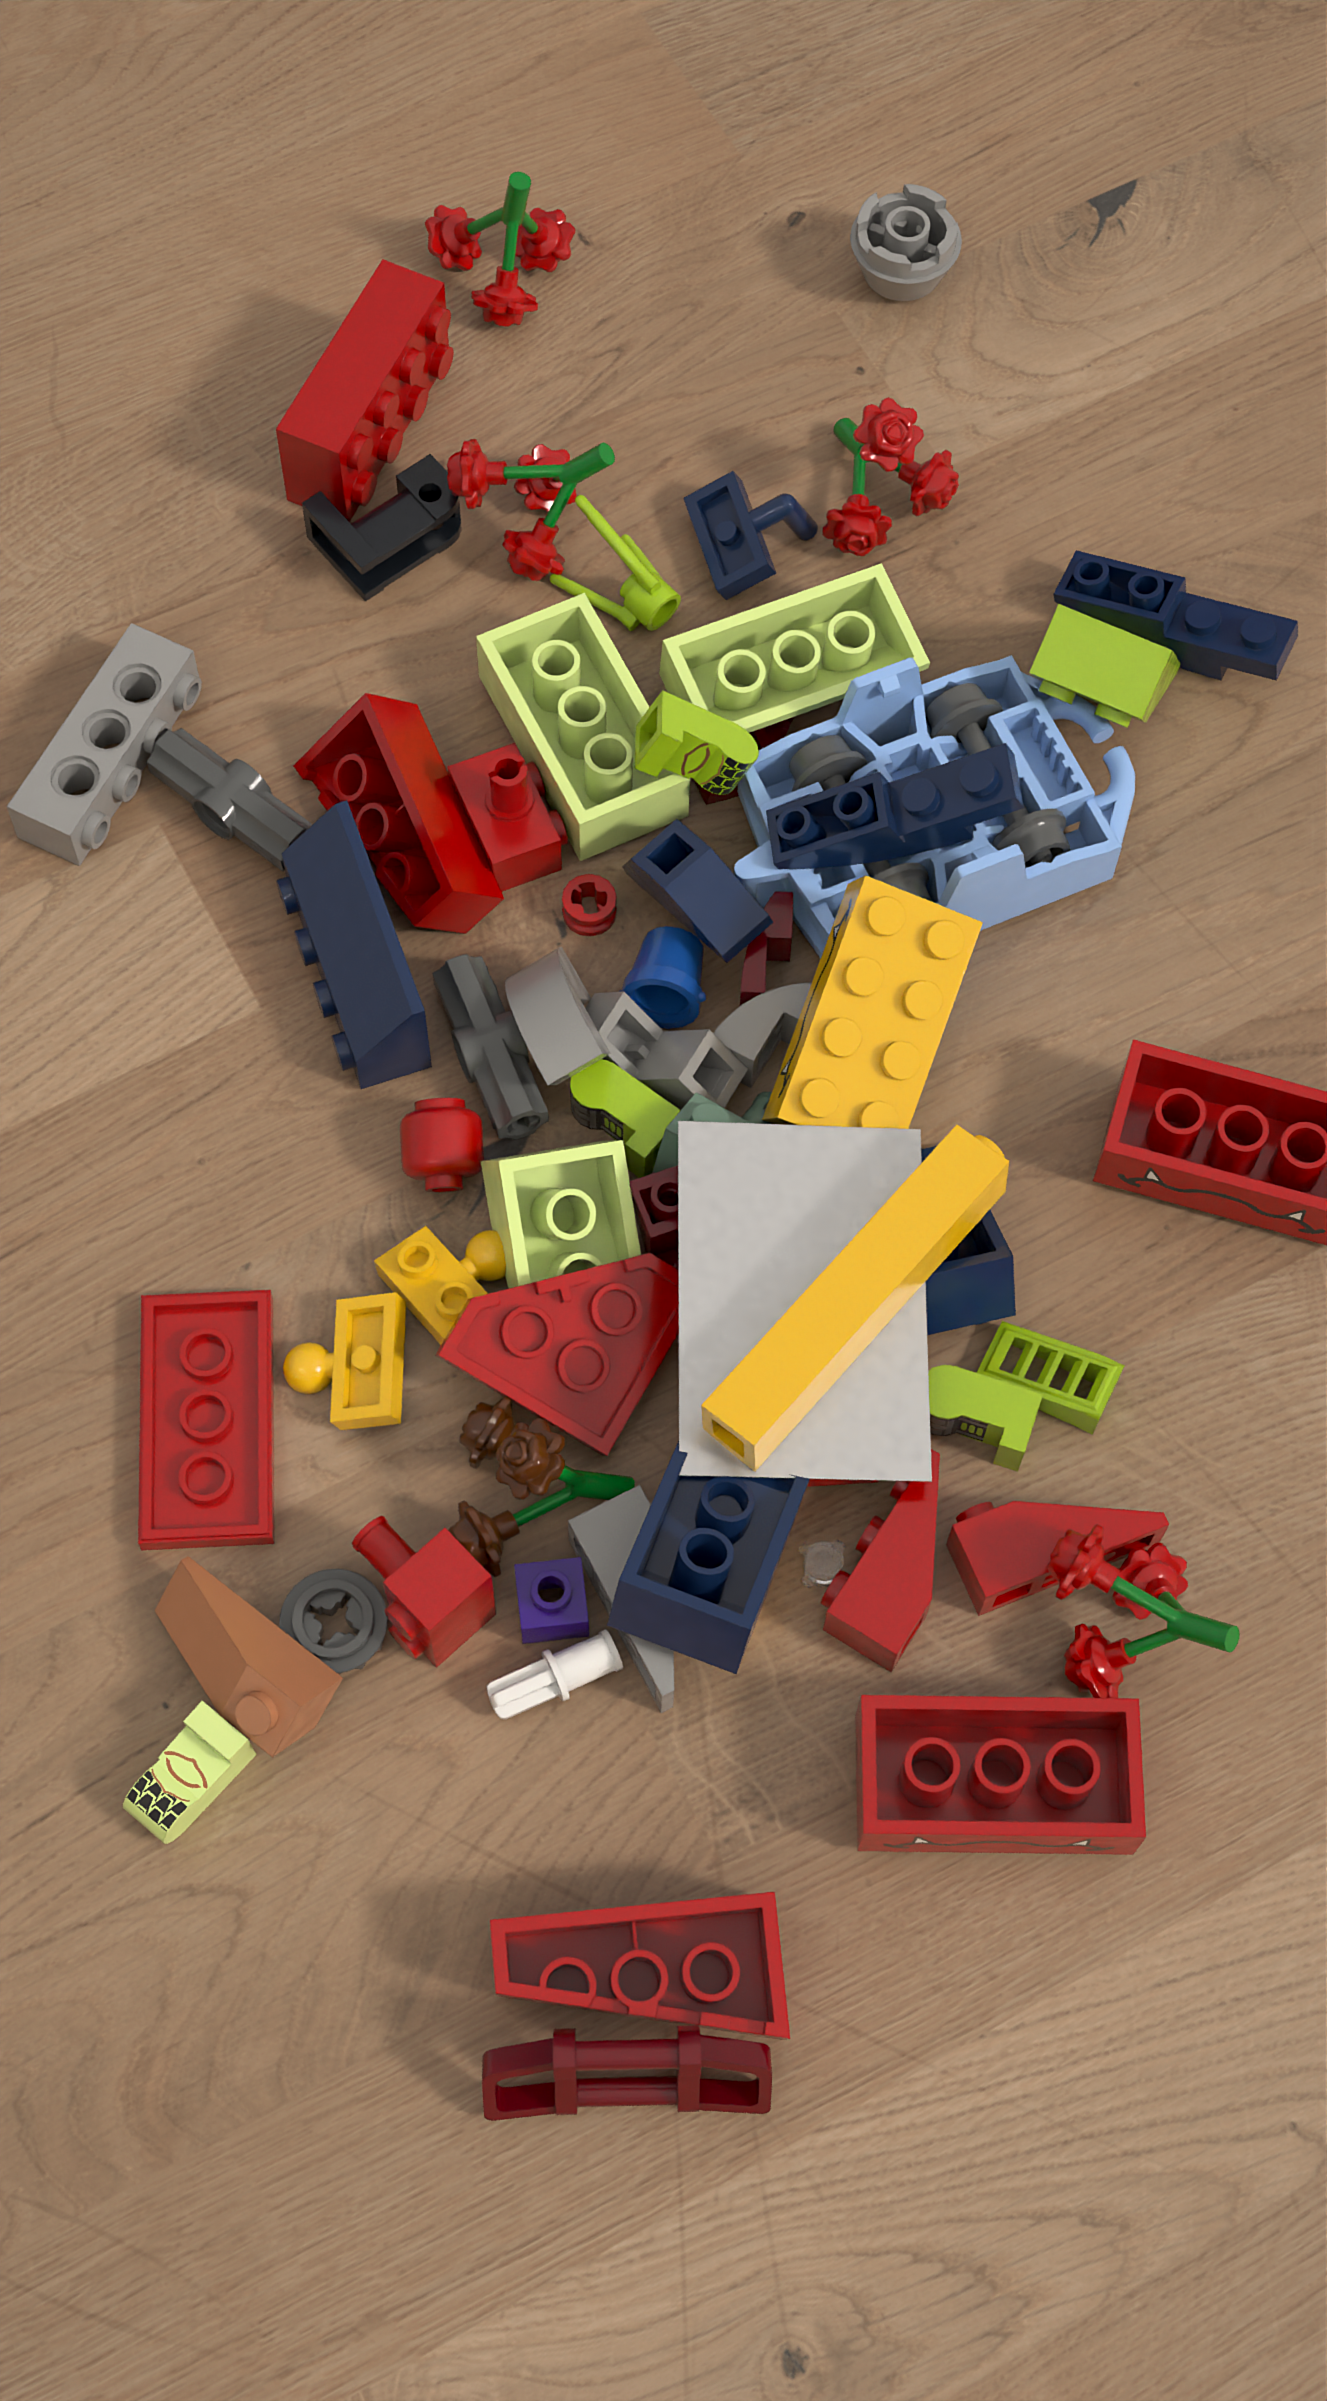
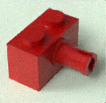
[447,743,568,892]
[352,1516,496,1668]

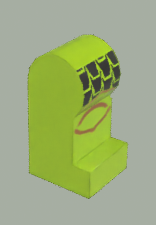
[635,690,759,795]

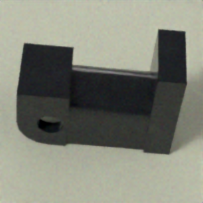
[302,454,462,602]

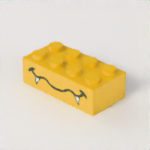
[762,875,983,1129]

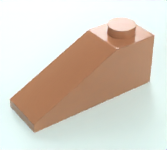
[155,1556,343,1758]

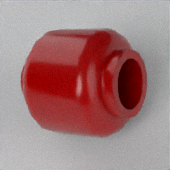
[400,1098,484,1193]

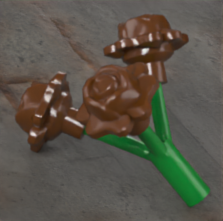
[448,1396,635,1577]

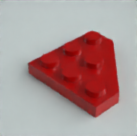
[435,1253,679,1456]

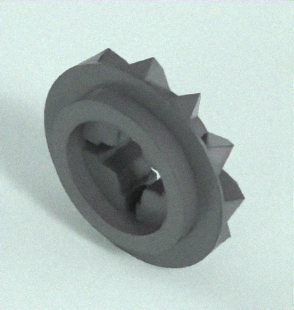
[279,1569,389,1674]

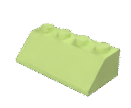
[659,563,930,733]

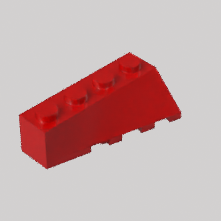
[293,693,504,934]

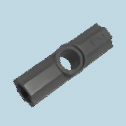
[147,728,313,872]
[432,954,549,1140]

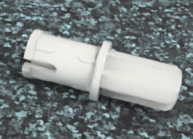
[486,1629,623,1719]

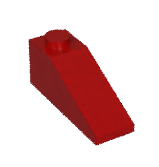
[946,1501,1169,1616]

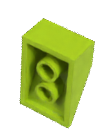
[1029,604,1181,728]

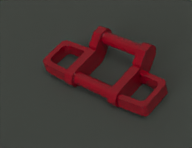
[482,2025,772,2121]

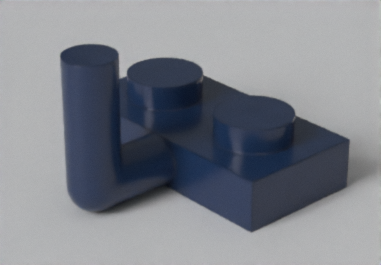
[683,471,818,600]

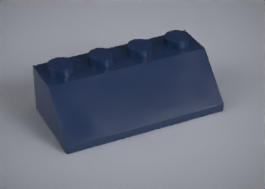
[276,801,432,1089]

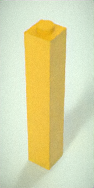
[701,1125,1009,1472]

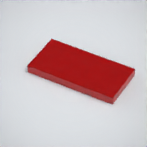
[138,1290,275,1551]

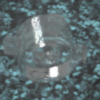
[798,1539,846,1589]

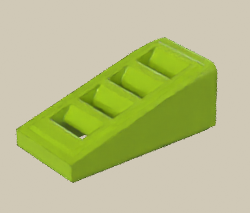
[977,1321,1125,1435]

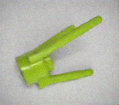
[550,495,681,631]

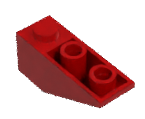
[820,1449,940,1672]

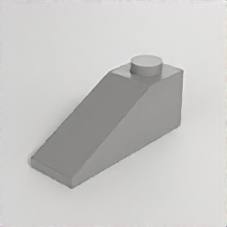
[568,1485,674,1713]

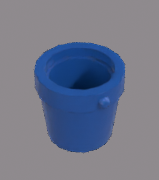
[619,926,706,1029]

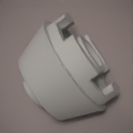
[850,184,962,301]

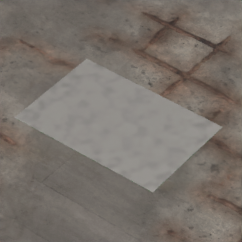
[678,1121,932,1482]

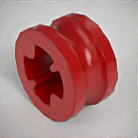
[562,874,617,937]

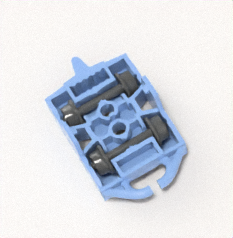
[734,655,1135,959]

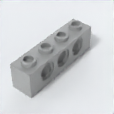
[7,623,202,866]

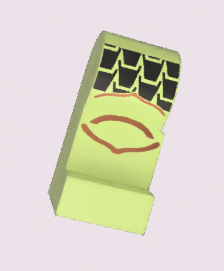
[123,1701,257,1844]

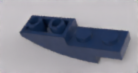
[1054,550,1298,681]
[766,743,1024,869]

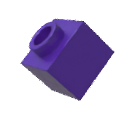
[514,1557,589,1644]

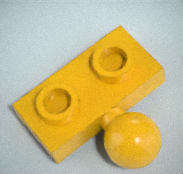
[374,1226,506,1345]
[283,1292,406,1430]

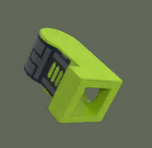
[570,1059,681,1178]
[928,1365,1043,1472]

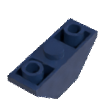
[622,819,773,963]

